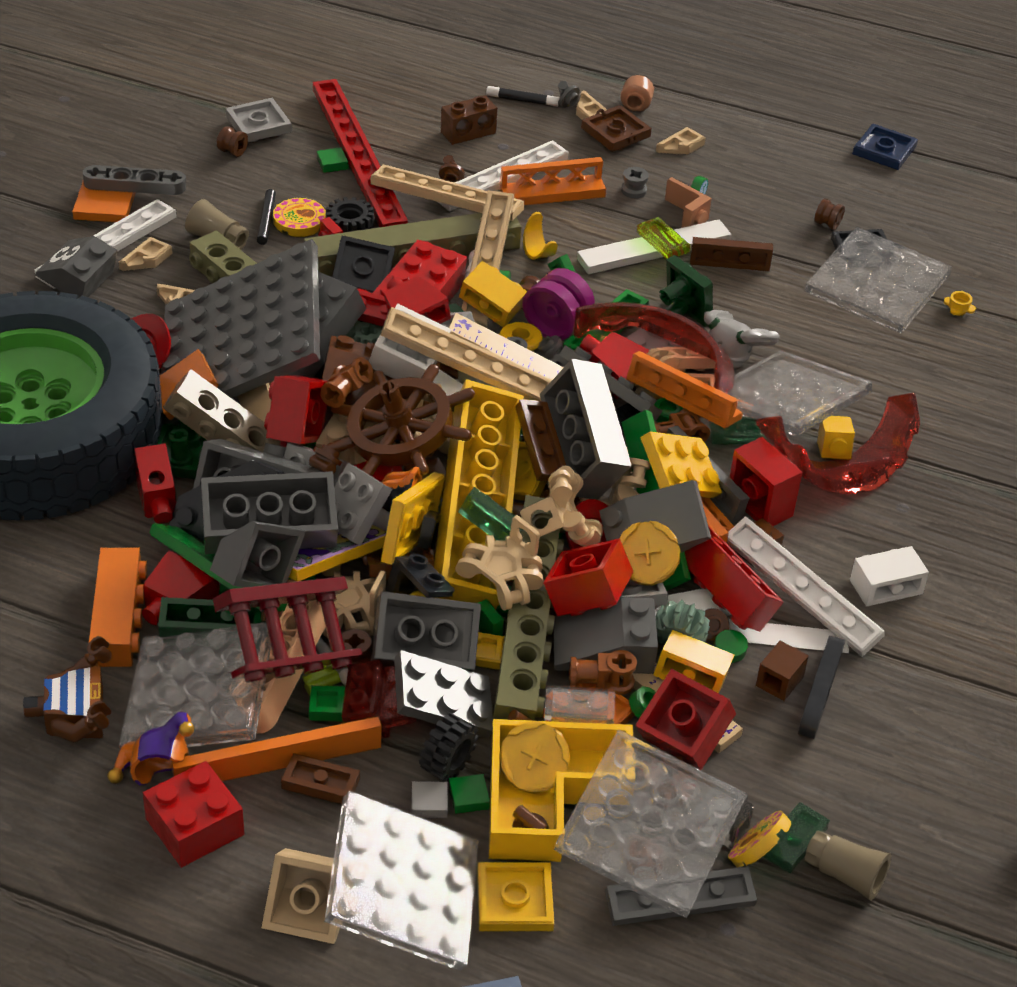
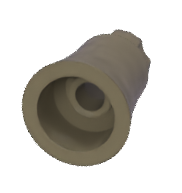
[185,199,249,250]
[804,830,891,901]

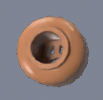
[620,75,654,111]

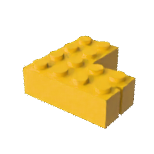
[489,719,635,862]

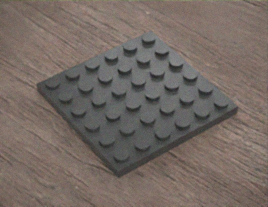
[161,239,320,424]

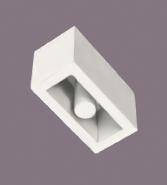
[850,546,929,607]

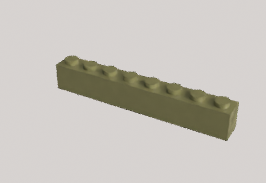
[304,213,521,277]

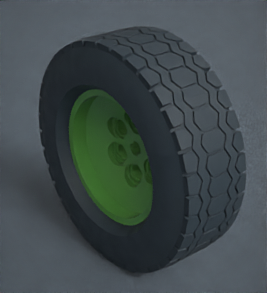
[0,291,163,520]

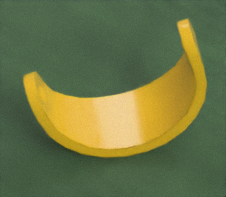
[523,212,558,260]

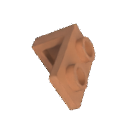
[665,177,712,228]

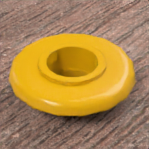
[499,322,543,351]

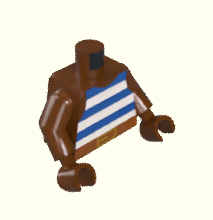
[23,636,112,743]

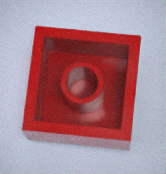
[264,375,329,444]
[730,437,802,526]
[543,538,633,616]
[635,668,736,771]
[143,761,245,868]

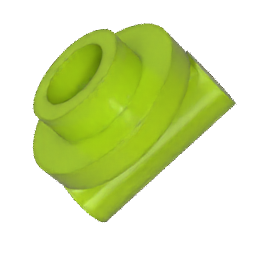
[302,665,341,695]

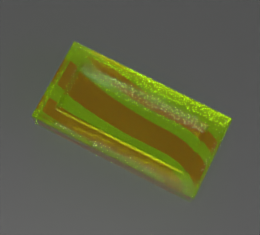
[637,217,690,259]

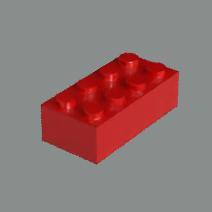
[373,239,467,303]

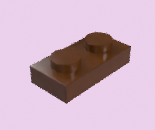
[281,753,360,806]

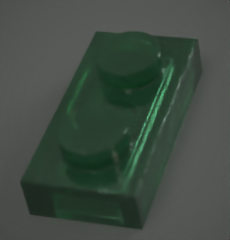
[709,416,772,445]
[458,487,523,541]
[763,802,830,874]

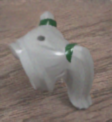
[704,310,780,369]

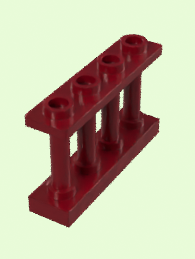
[213,576,362,683]

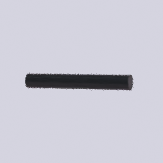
[257,189,276,245]

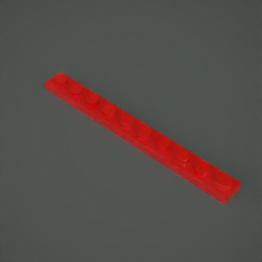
[313,79,408,227]

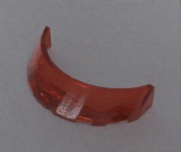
[574,302,735,394]
[755,393,920,494]

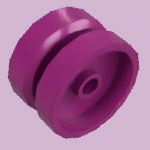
[522,268,595,340]

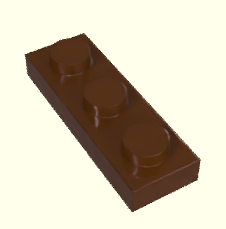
[690,237,773,271]
[515,399,567,482]

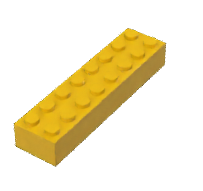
[434,379,524,609]

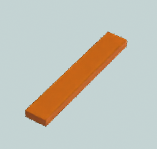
[171,717,382,781]

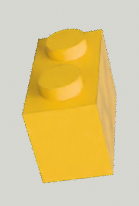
[459,261,527,327]
[653,630,734,693]

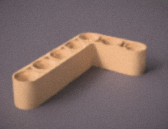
[236,580,326,734]

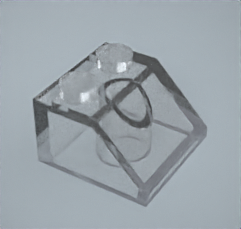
[544,684,615,724]

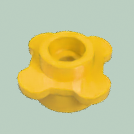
[944,291,976,316]

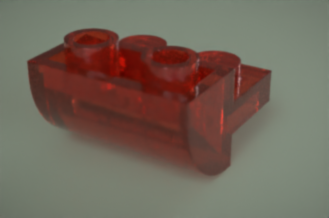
[342,659,416,738]

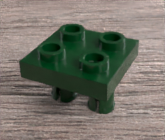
[659,255,713,327]
[154,419,207,479]

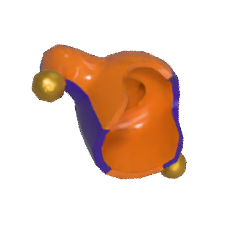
[107,712,194,785]

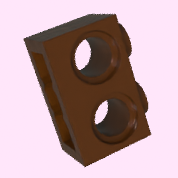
[441,95,498,145]

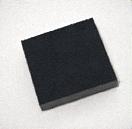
[332,235,395,293]

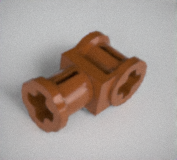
[320,357,373,408]
[654,409,710,442]
[569,650,637,695]

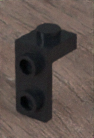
[385,554,455,598]

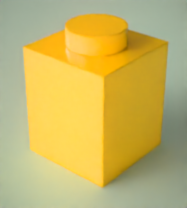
[817,415,855,459]

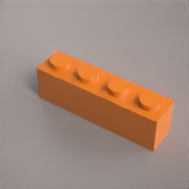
[89,548,147,667]

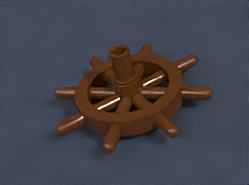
[327,364,475,477]

